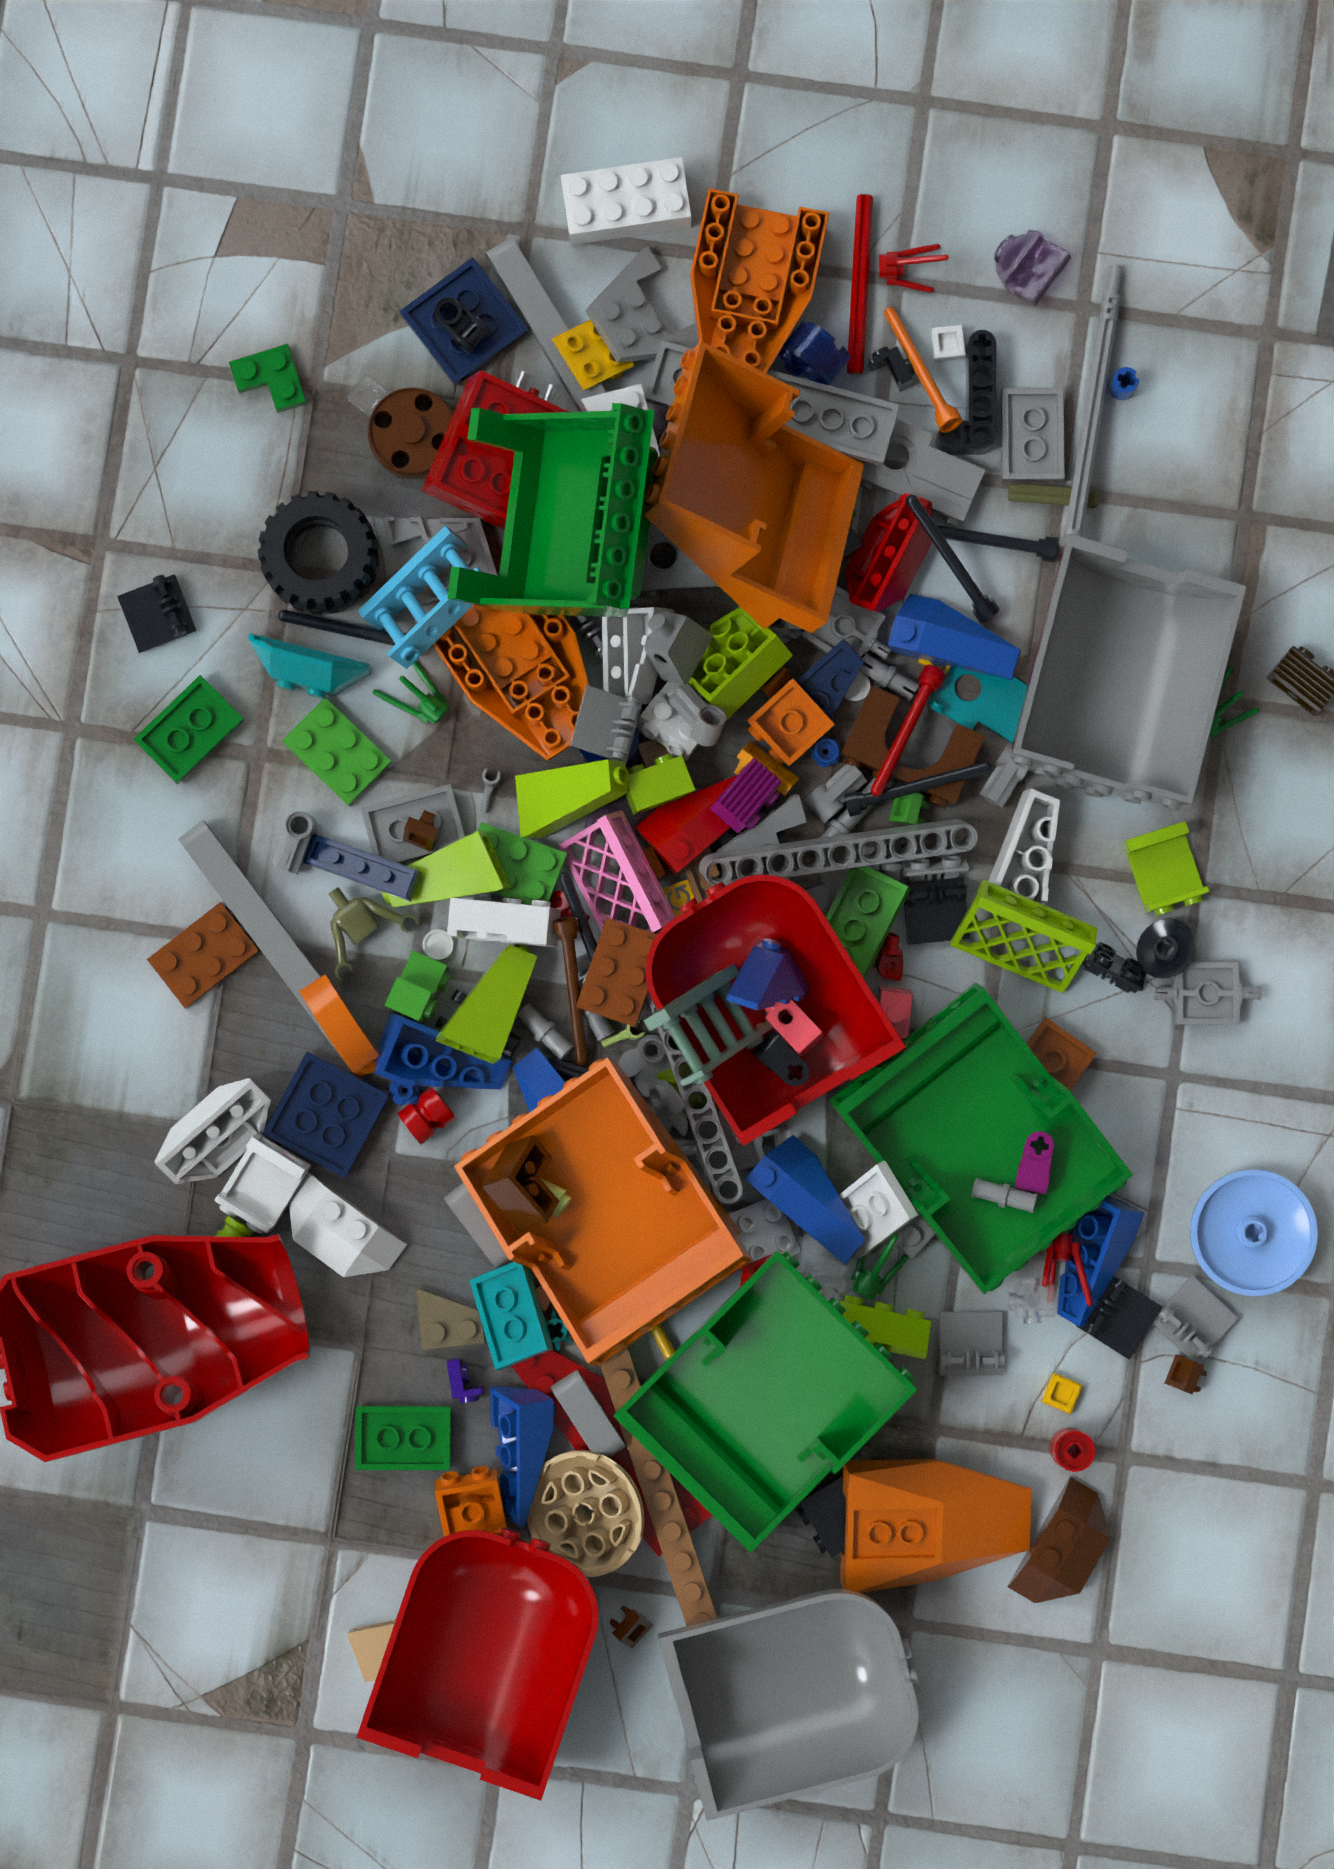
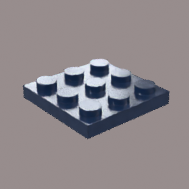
[399,257,528,386]
[262,1051,390,1178]

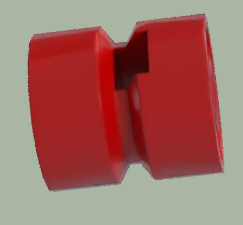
[397,1087,456,1145]
[1049,1427,1096,1472]

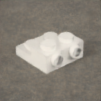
[636,681,699,761]

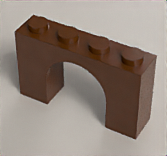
[840,686,985,809]

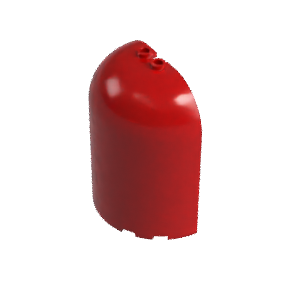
[645,874,906,1146]
[356,1528,599,1801]

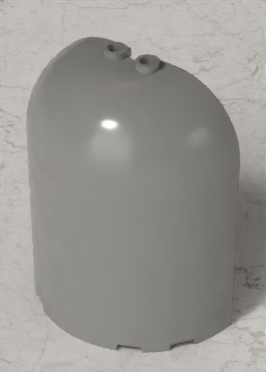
[658,1589,920,1821]

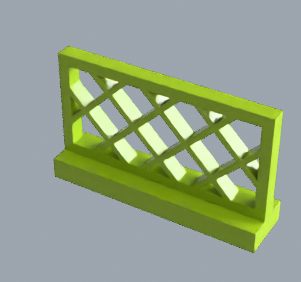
[950,879,1097,993]

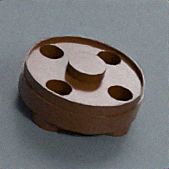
[368,387,453,479]

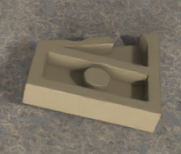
[416,1289,485,1350]

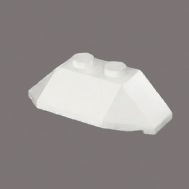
[154,1078,271,1184]
[289,1171,407,1277]

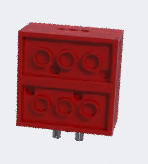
[421,370,569,530]

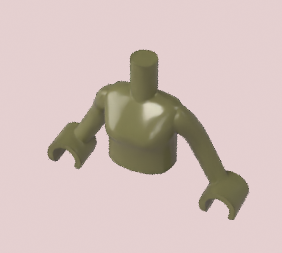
[328,887,418,981]

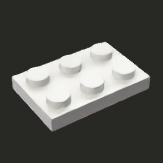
[839,1161,918,1258]

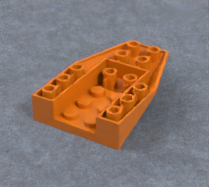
[690,188,829,374]
[432,604,589,761]
[840,1459,1032,1593]

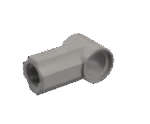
[669,683,726,746]
[979,742,1028,808]
[803,764,867,824]
[272,811,317,874]

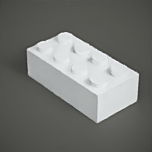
[560,157,691,245]

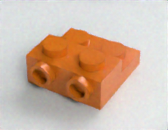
[747,678,835,766]
[435,1465,508,1536]

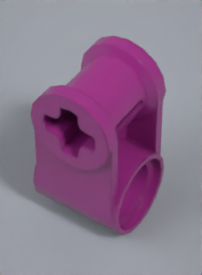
[1014,1131,1054,1195]

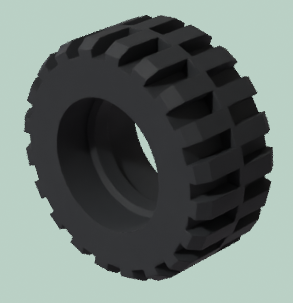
[258,491,380,615]

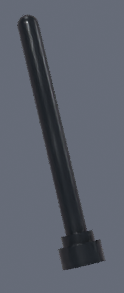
[906,495,1000,623]
[936,525,1058,562]
[278,610,407,646]
[844,761,992,817]
[558,871,597,962]

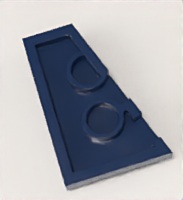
[796,639,865,747]

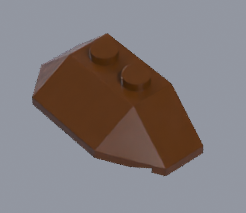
[1007,1477,1111,1603]

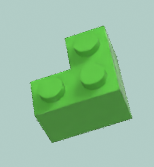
[384,950,451,1024]

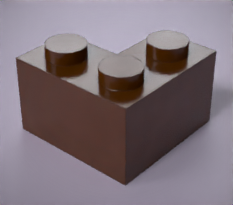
[482,1135,559,1232]

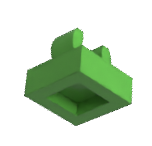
[889,793,929,825]

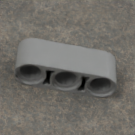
[443,1183,510,1269]
[550,1369,627,1458]

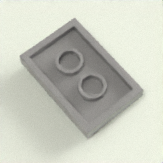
[1001,388,1065,482]
[361,784,465,863]

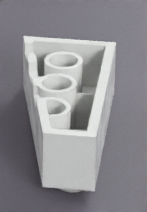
[989,789,1060,905]

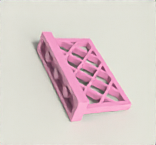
[558,810,676,934]

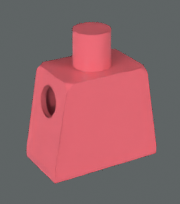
[878,986,913,1041]
[765,1000,824,1058]

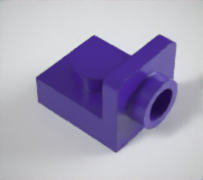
[446,1358,485,1403]

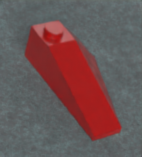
[635,775,737,875]

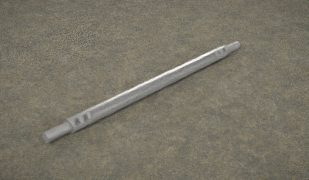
[1061,264,1123,552]

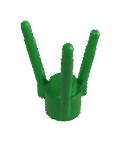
[372,661,450,725]
[1209,666,1259,738]
[850,1234,909,1300]

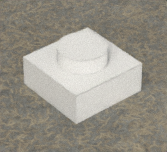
[930,325,965,361]

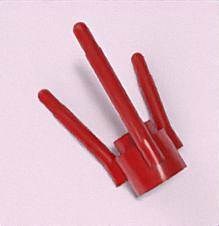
[879,244,949,293]
[1042,1233,1093,1306]

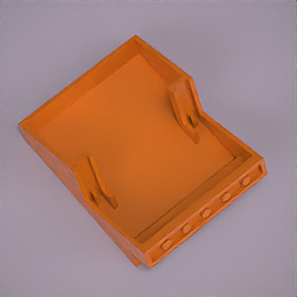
[644,341,864,633]
[454,1057,753,1367]

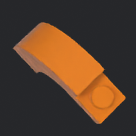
[299,974,380,1079]

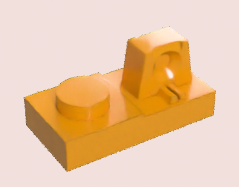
[734,741,800,796]

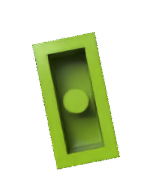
[625,753,695,816]

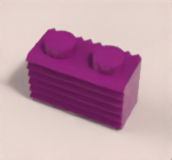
[710,758,782,833]

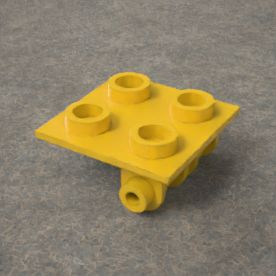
[551,320,634,391]

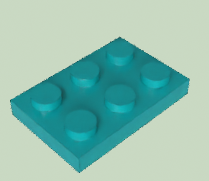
[469,1262,553,1370]

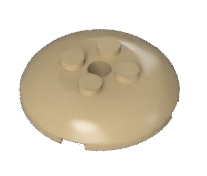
[527,1450,644,1577]

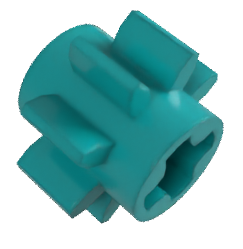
[545,1311,572,1350]

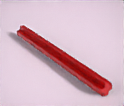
[847,194,873,375]

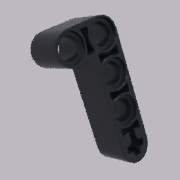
[935,330,997,455]

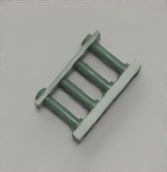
[643,963,772,1086]

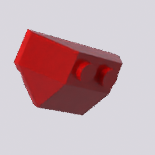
[845,493,932,613]

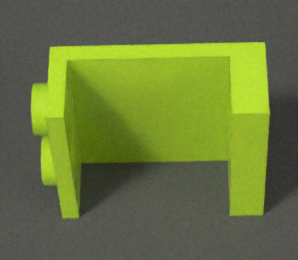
[1122,821,1210,916]

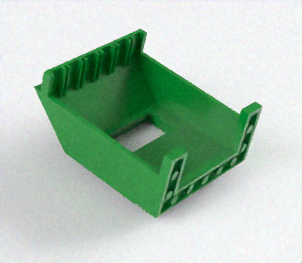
[447,403,658,617]

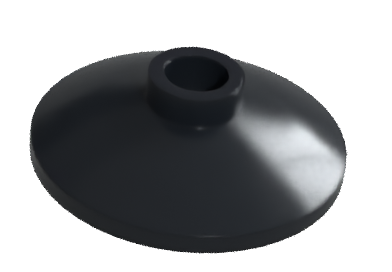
[1136,918,1196,979]

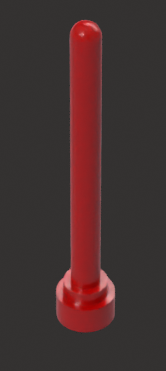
[871,665,946,796]

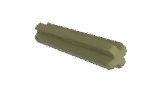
[1008,483,1099,508]

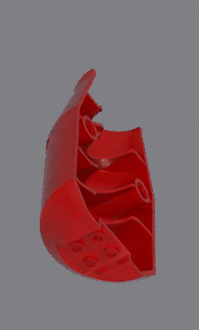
[0,1234,310,1462]

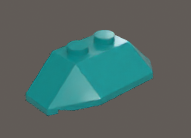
[248,633,372,699]

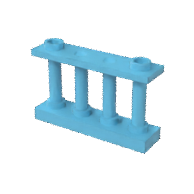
[358,525,482,669]

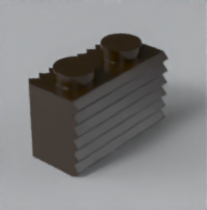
[1266,645,1334,716]

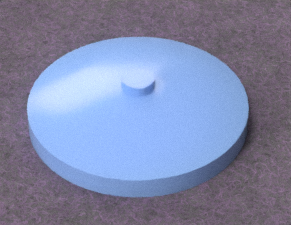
[1189,1170,1318,1296]

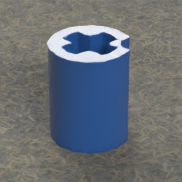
[1109,367,1140,401]

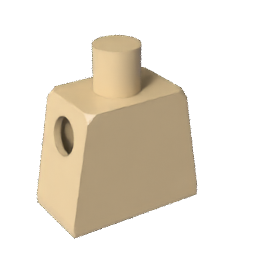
[347,1620,395,1682]

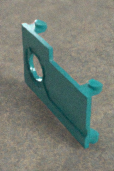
[927,667,1027,744]

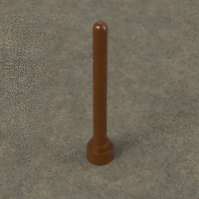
[553,917,588,1066]

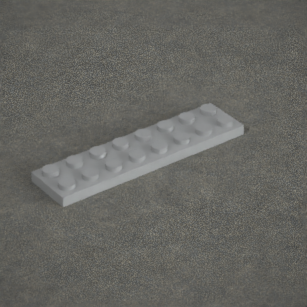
[645,340,900,466]

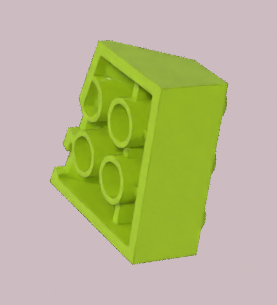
[688,607,793,720]
[837,1294,931,1360]

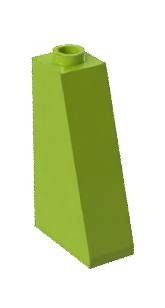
[515,759,629,839]
[381,831,512,908]
[435,943,538,1064]

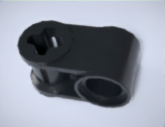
[435,297,492,356]
[751,1029,809,1086]

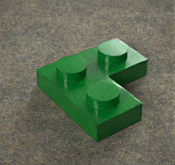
[229,344,307,413]

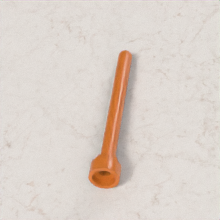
[884,307,963,433]

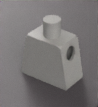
[644,611,713,685]

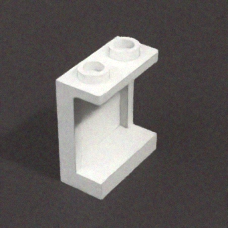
[214,1133,311,1233]

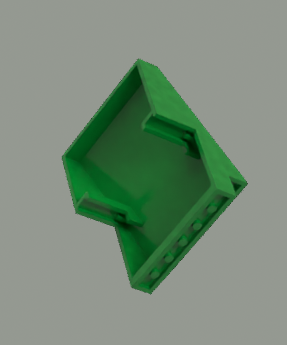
[828,982,1133,1294]
[613,1251,917,1553]

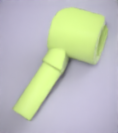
[601,1021,645,1048]

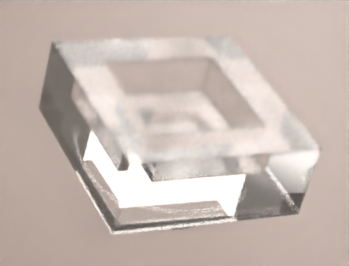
[346,374,390,418]

